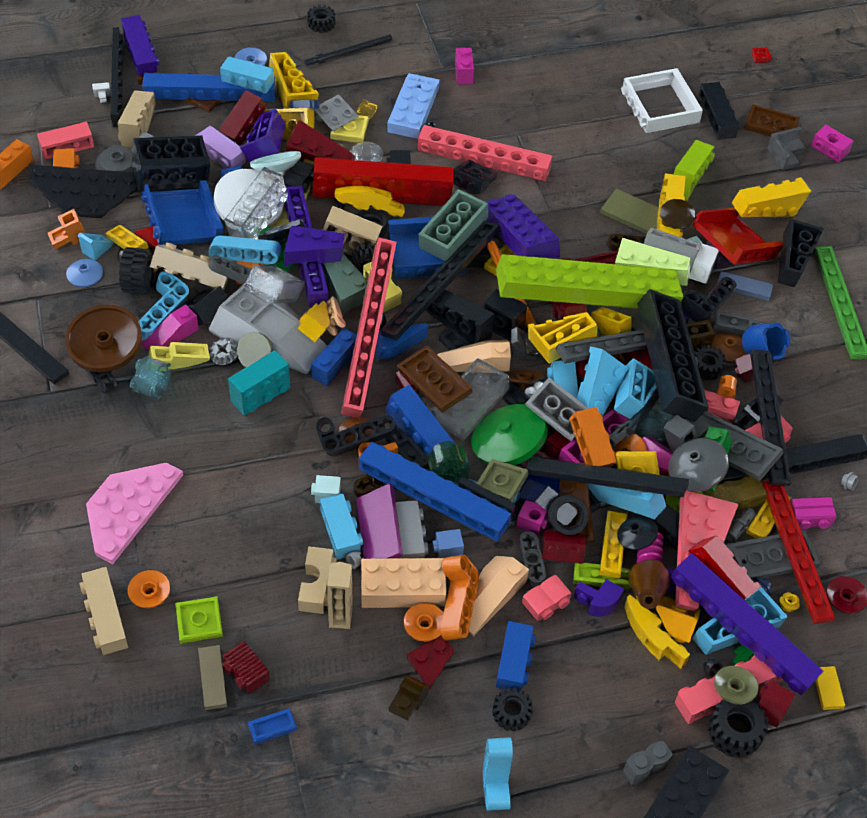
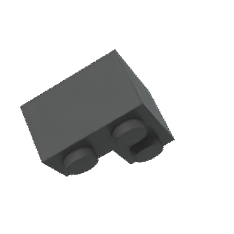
[663,415,711,452]

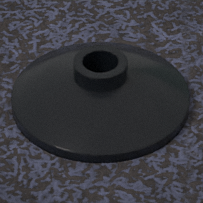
[617,516,658,550]

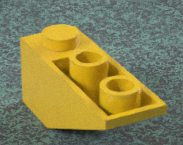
[297,300,331,342]

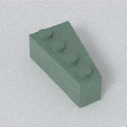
[321,254,368,314]

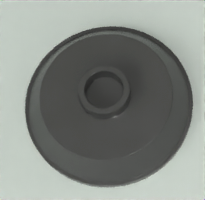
[95,146,134,173]

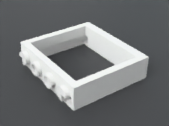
[621,68,703,133]

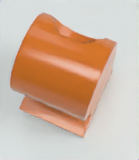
[716,375,737,399]

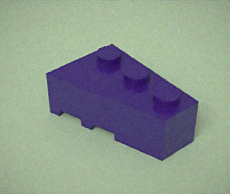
[240,108,286,162]
[284,225,345,267]

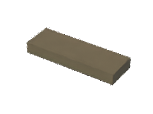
[198,645,227,710]

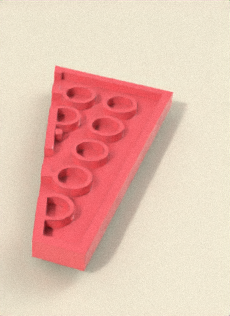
[675,491,738,611]

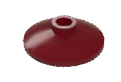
[827,576,867,614]

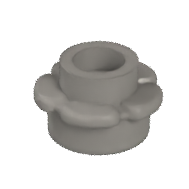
[841,472,858,491]

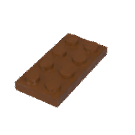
[397,346,473,413]

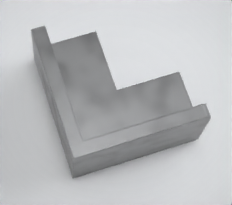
[767,127,805,170]

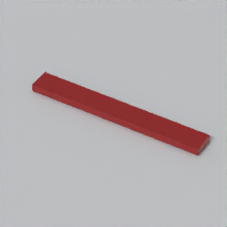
[761,481,835,624]

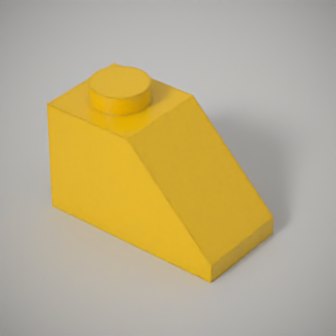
[591,307,632,336]

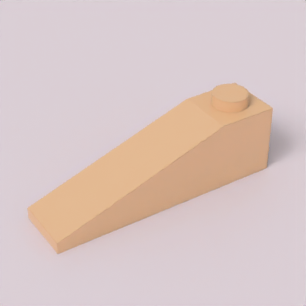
[437,340,511,372]
[469,556,529,636]

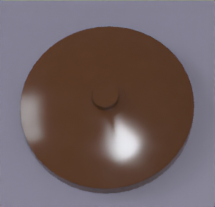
[65,305,142,372]

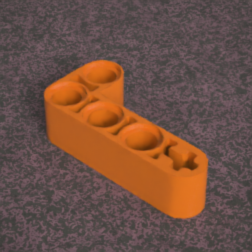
[440,555,479,641]

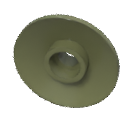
[714,666,758,704]

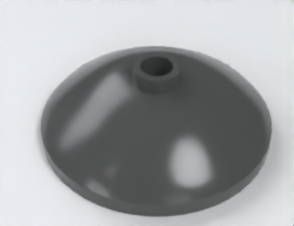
[668,438,729,492]

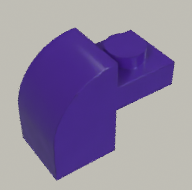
[574,579,624,617]

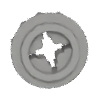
[209,337,238,365]

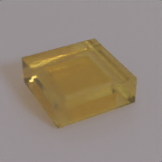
[356,100,378,119]

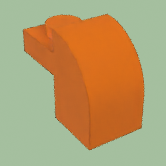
[48,209,85,249]

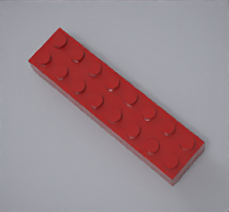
[313,157,453,206]

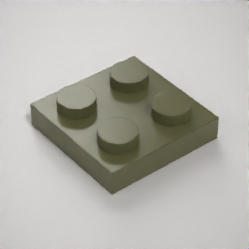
[476,459,528,502]

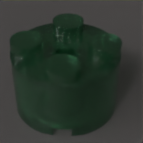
[427,441,470,484]

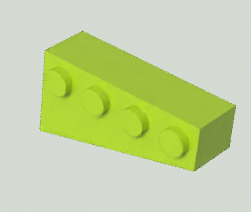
[673,140,715,201]

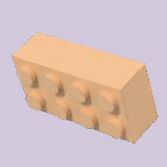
[362,558,446,608]

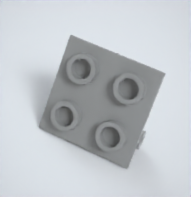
[314,94,359,131]

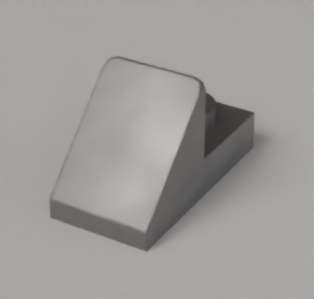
[511,327,541,360]

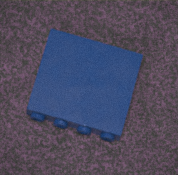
[141,180,223,245]
[388,217,466,279]

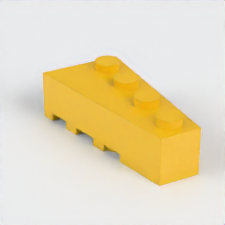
[657,173,686,238]
[732,177,811,217]

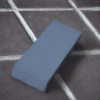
[717,271,773,301]

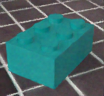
[228,350,290,416]

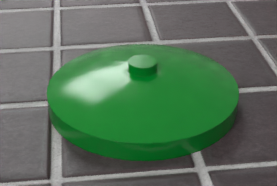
[471,404,548,466]

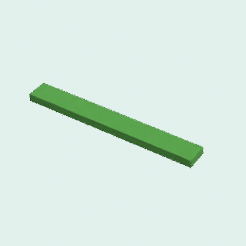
[814,246,867,360]

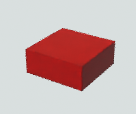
[751,47,771,63]

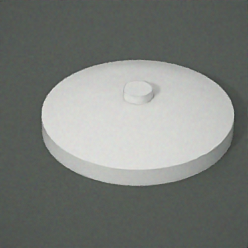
[214,169,284,231]

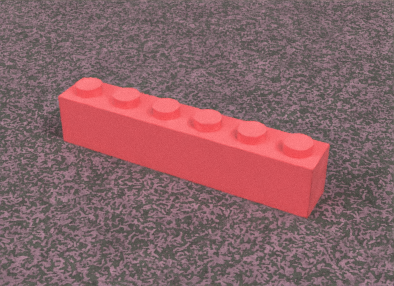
[675,655,783,724]

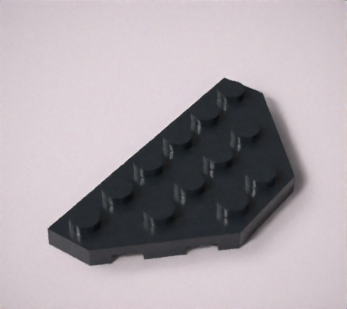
[30,164,137,218]

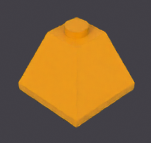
[656,596,701,643]

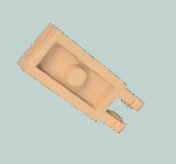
[326,296,346,336]

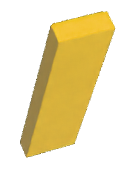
[599,511,627,579]

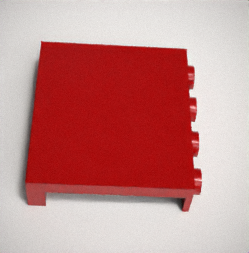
[692,208,784,265]

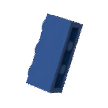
[311,328,357,386]
[496,621,536,692]

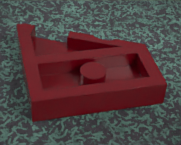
[406,635,454,689]

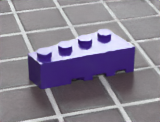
[121,15,159,75]

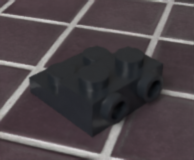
[453,160,498,195]

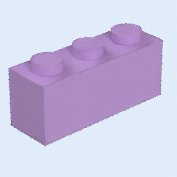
[195,126,246,169]

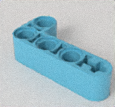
[208,236,282,264]
[139,271,189,341]
[483,737,513,811]

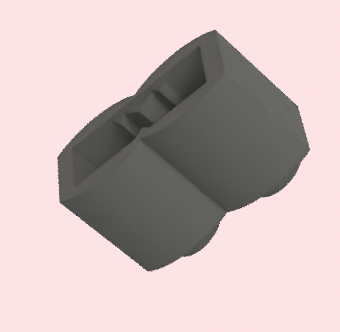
[623,741,673,785]

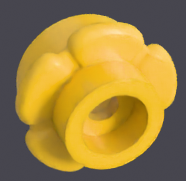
[779,592,800,612]

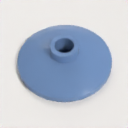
[235,48,267,66]
[66,259,103,287]

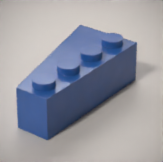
[385,385,456,463]

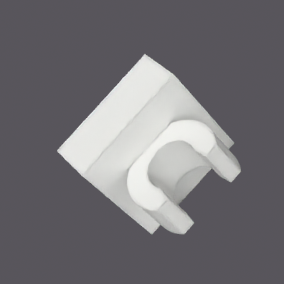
[92,82,111,103]

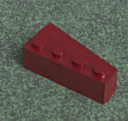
[286,120,355,162]

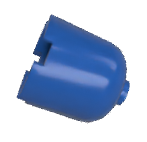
[742,323,790,360]

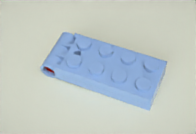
[387,73,440,139]

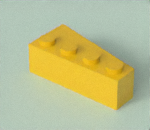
[269,52,319,109]

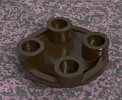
[660,199,695,230]

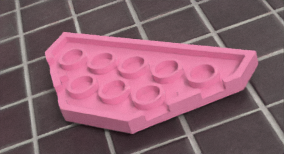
[86,463,183,564]

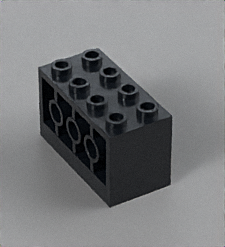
[132,135,211,192]

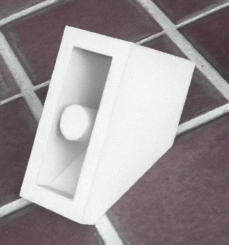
[689,244,719,284]

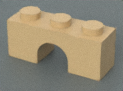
[298,546,337,614]

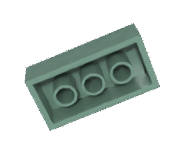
[418,189,488,261]

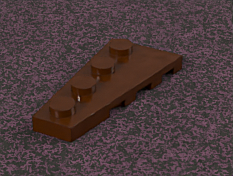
[549,463,595,543]

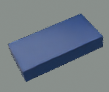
[248,708,297,745]

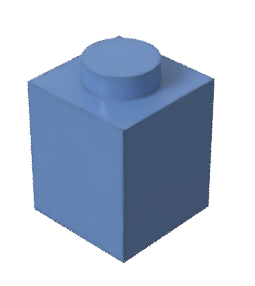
[432,529,464,558]

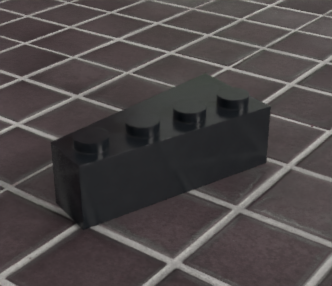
[778,219,824,287]

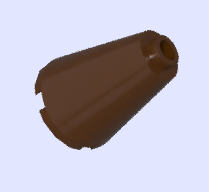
[629,559,671,609]

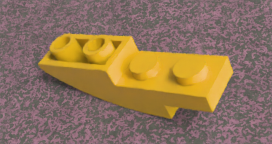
[335,186,405,217]
[624,595,690,669]

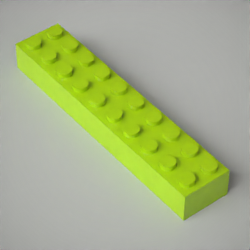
[496,254,683,308]

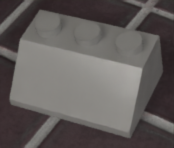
[525,377,589,441]

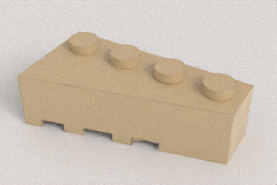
[118,90,156,149]
[150,242,229,290]

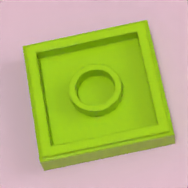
[175,596,223,644]

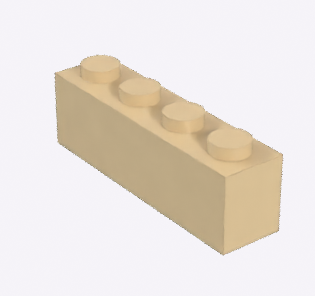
[327,562,353,629]
[79,567,128,655]

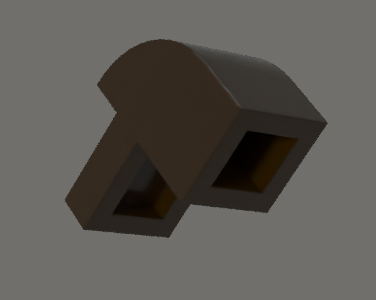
[389,675,429,721]

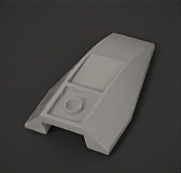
[209,284,327,374]

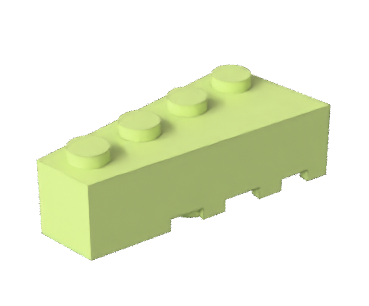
[615,238,690,286]

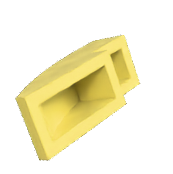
[147,342,210,370]

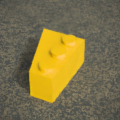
[528,312,597,364]

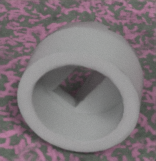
[346,551,364,569]

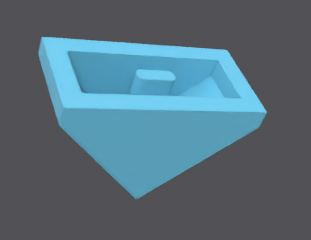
[78,232,114,260]

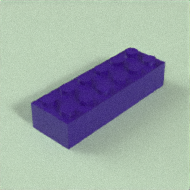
[486,194,560,259]

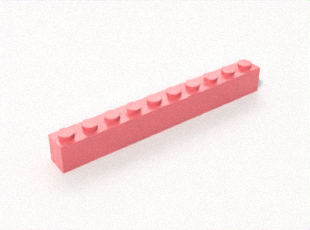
[341,238,396,418]

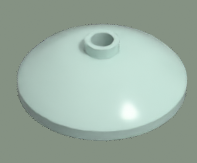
[250,151,301,176]

